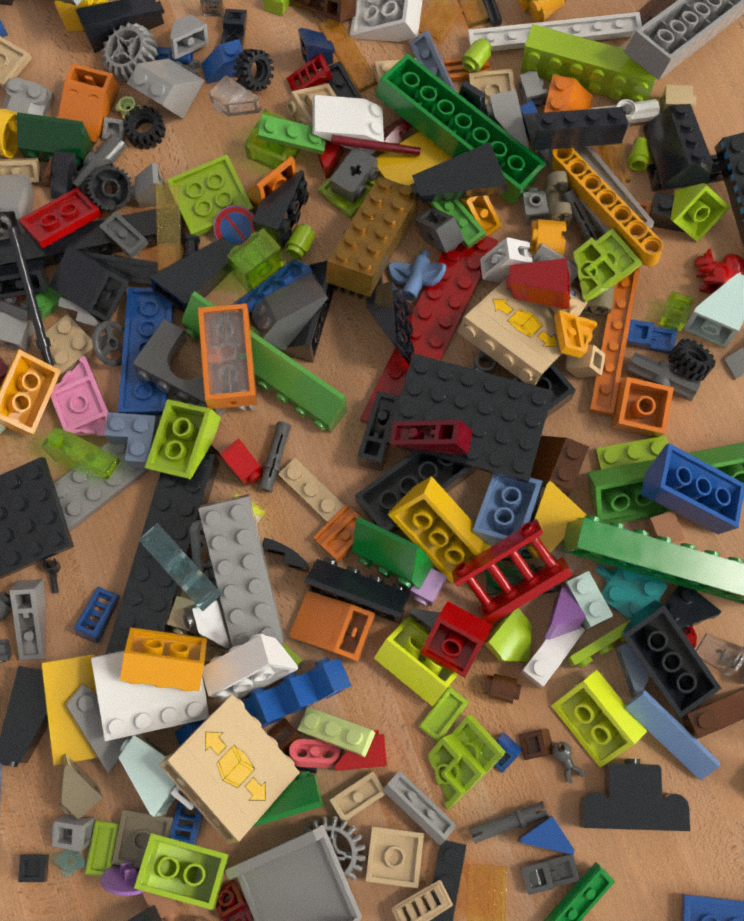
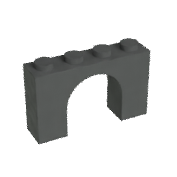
[132,319,241,415]

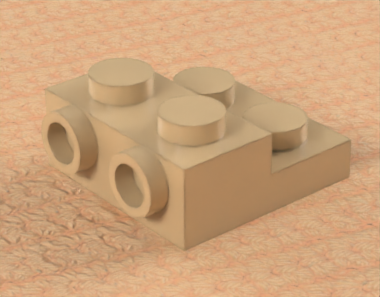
[287,83,337,126]

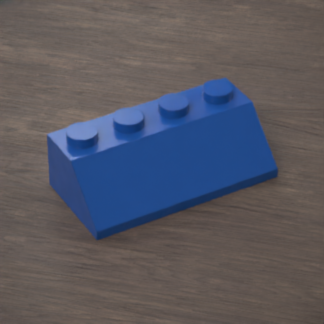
[641,443,744,534]

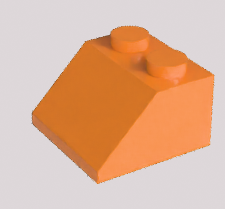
[544,74,593,112]

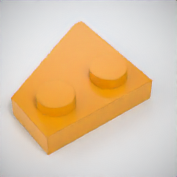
[554,310,597,358]

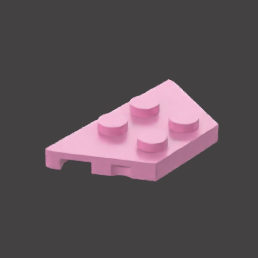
[50,356,109,437]

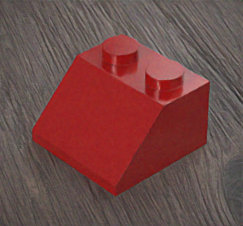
[420,601,493,678]

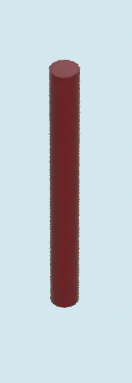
[331,135,421,156]

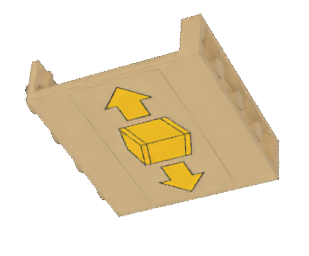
[457,279,562,386]
[158,694,300,844]

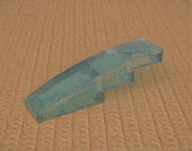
[138,523,222,611]

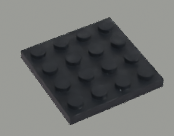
[0,457,74,579]

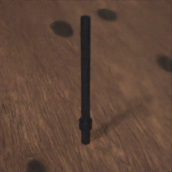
[7,227,54,366]

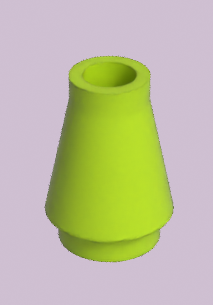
[627,137,650,172]

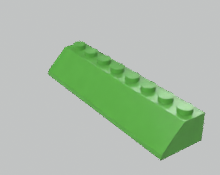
[181,291,348,433]
[587,442,744,524]

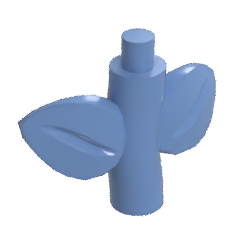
[388,250,447,301]

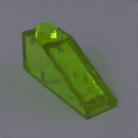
[41,427,120,480]

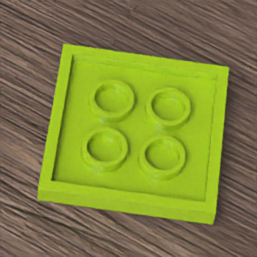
[166,154,254,236]

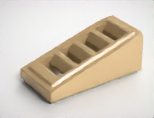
[392,880,453,921]

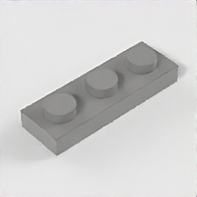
[382,771,457,845]

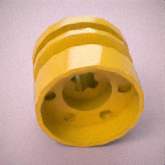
[0,109,19,158]

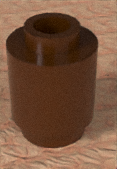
[483,674,522,704]

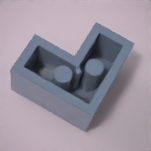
[104,412,160,469]

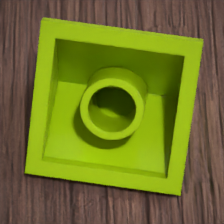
[671,183,730,242]

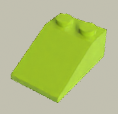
[145,399,221,479]
[134,833,230,910]

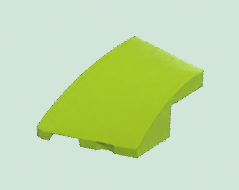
[573,228,642,302]
[428,714,506,810]

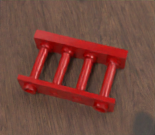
[452,519,573,624]

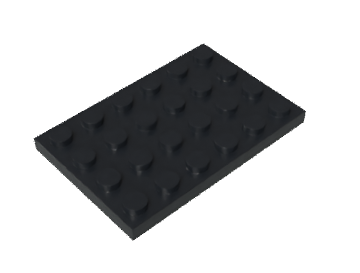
[386,353,553,484]

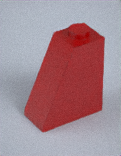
[506,258,570,309]

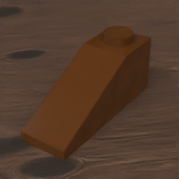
[290,0,357,22]
[682,689,744,739]

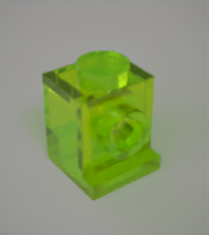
[659,291,694,331]

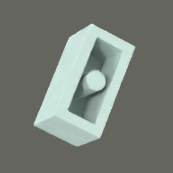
[563,571,613,631]

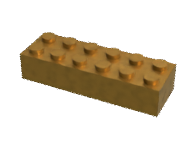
[326,176,420,297]

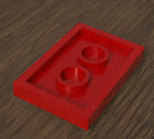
[18,188,102,249]

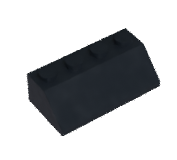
[643,104,713,189]
[524,107,629,151]
[285,260,334,363]
[304,558,410,624]
[621,600,722,719]

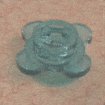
[54,849,86,878]

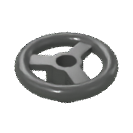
[92,320,124,366]

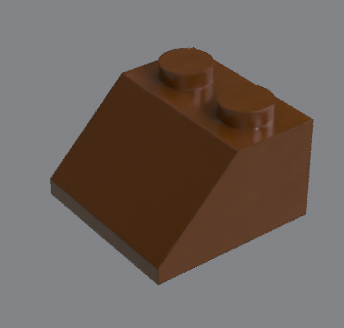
[530,436,589,497]

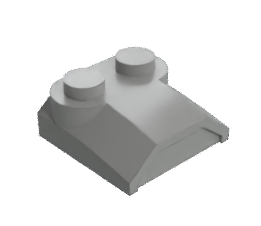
[1,78,55,116]

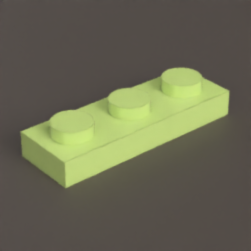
[297,707,375,757]

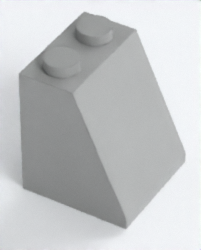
[127,59,205,119]
[0,174,34,240]

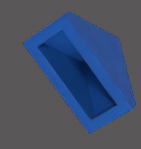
[518,816,574,855]

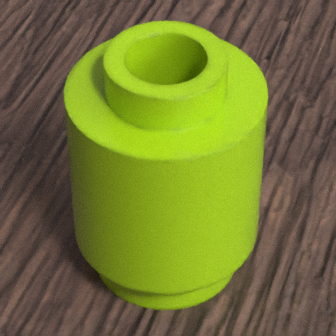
[462,38,492,72]
[286,224,316,259]

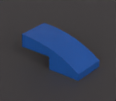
[627,319,677,354]

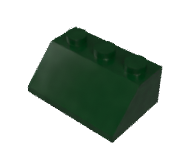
[16,112,94,169]

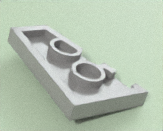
[65,683,139,773]

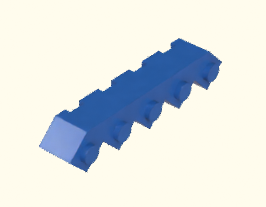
[175,657,352,746]

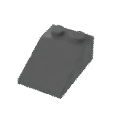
[251,272,328,351]

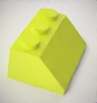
[374,616,458,707]
[551,670,647,768]

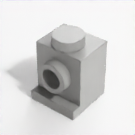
[518,71,548,107]
[521,188,549,225]
[51,814,95,852]

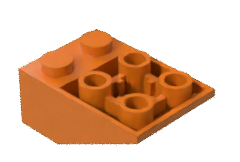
[58,63,119,144]
[289,591,376,664]

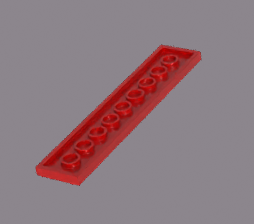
[360,235,498,424]

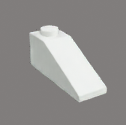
[520,626,585,689]

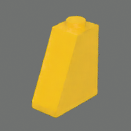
[526,481,587,559]

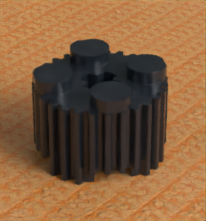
[84,165,133,212]

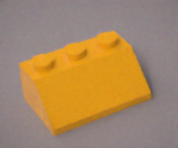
[0,349,61,435]
[120,627,207,692]

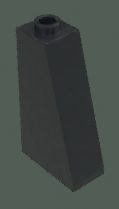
[76,0,165,53]
[411,142,508,203]
[150,237,241,313]
[0,666,48,767]

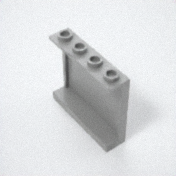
[225,825,363,921]

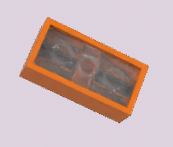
[198,303,257,409]

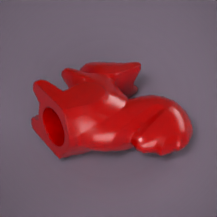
[694,248,744,294]

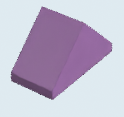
[545,586,586,640]

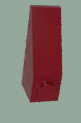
[389,420,472,454]

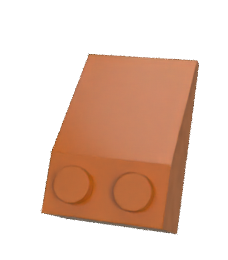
[247,156,297,210]

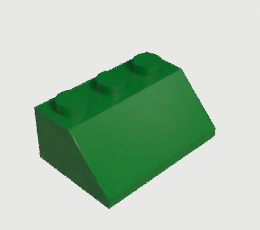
[352,517,434,589]
[251,771,325,828]

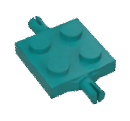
[594,563,668,620]

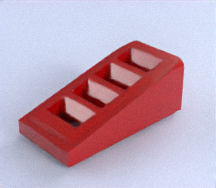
[286,53,333,91]

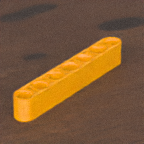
[551,148,663,267]

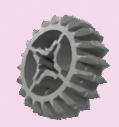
[101,22,158,82]
[304,816,366,882]

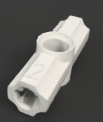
[590,99,660,128]

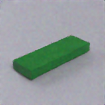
[543,862,615,921]

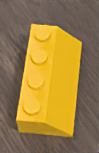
[388,476,491,583]

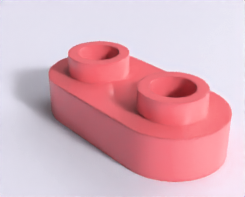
[289,739,341,768]

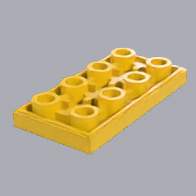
[376,131,452,186]
[41,654,98,766]

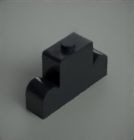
[579,759,690,831]

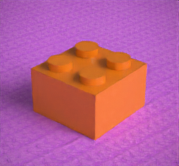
[611,377,674,438]

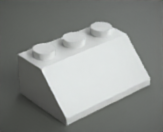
[202,634,298,700]

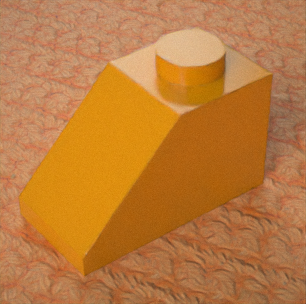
[458,195,502,236]

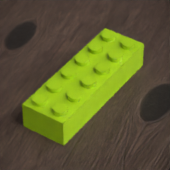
[520,24,656,102]

